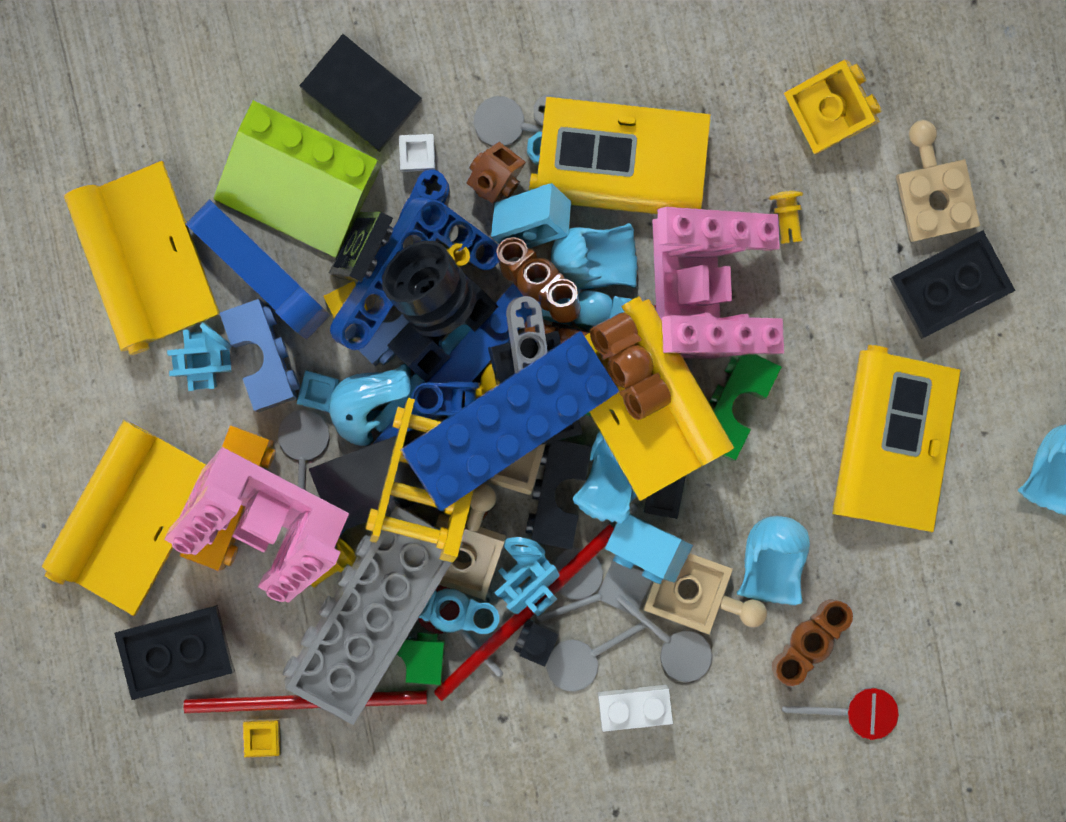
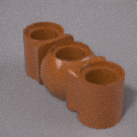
[496,237,581,323]
[590,312,671,420]
[772,599,853,686]

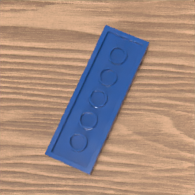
[400,331,620,511]

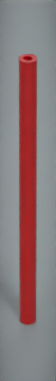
[433,524,614,702]
[183,690,427,713]

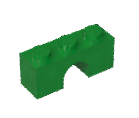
[709,354,782,461]
[396,632,445,685]

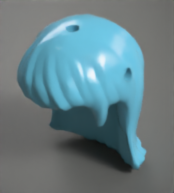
[551,223,638,290]
[329,364,411,446]
[1018,424,1066,516]
[573,431,636,524]
[737,516,810,606]

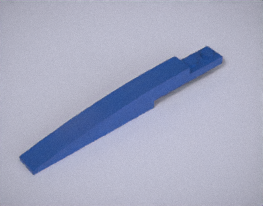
[339,283,541,537]

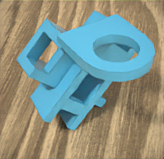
[167,322,232,391]
[494,537,560,616]

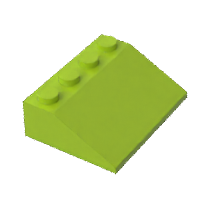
[213,100,381,258]

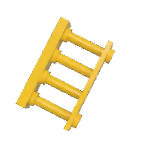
[366,398,474,563]

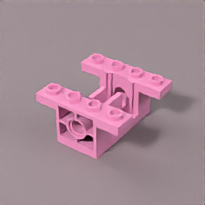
[652,207,784,359]
[164,447,349,603]

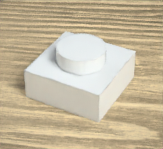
[399,134,435,172]

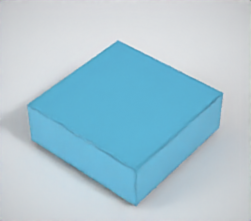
[296,370,340,413]

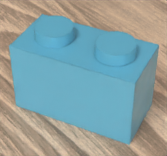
[491,183,571,249]
[605,514,693,584]

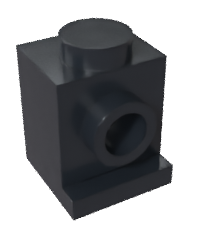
[513,619,559,667]

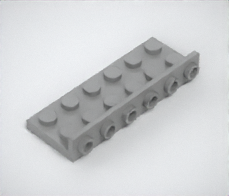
[283,500,463,725]

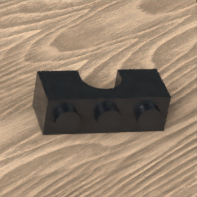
[387,275,499,383]
[525,440,592,550]

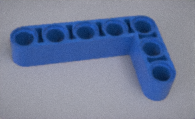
[330,197,499,350]
[186,199,330,340]

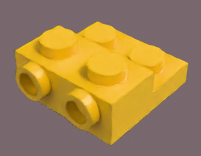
[784,59,882,154]

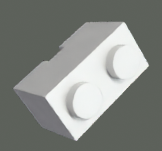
[597,685,673,732]

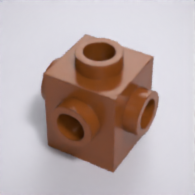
[466,142,526,204]

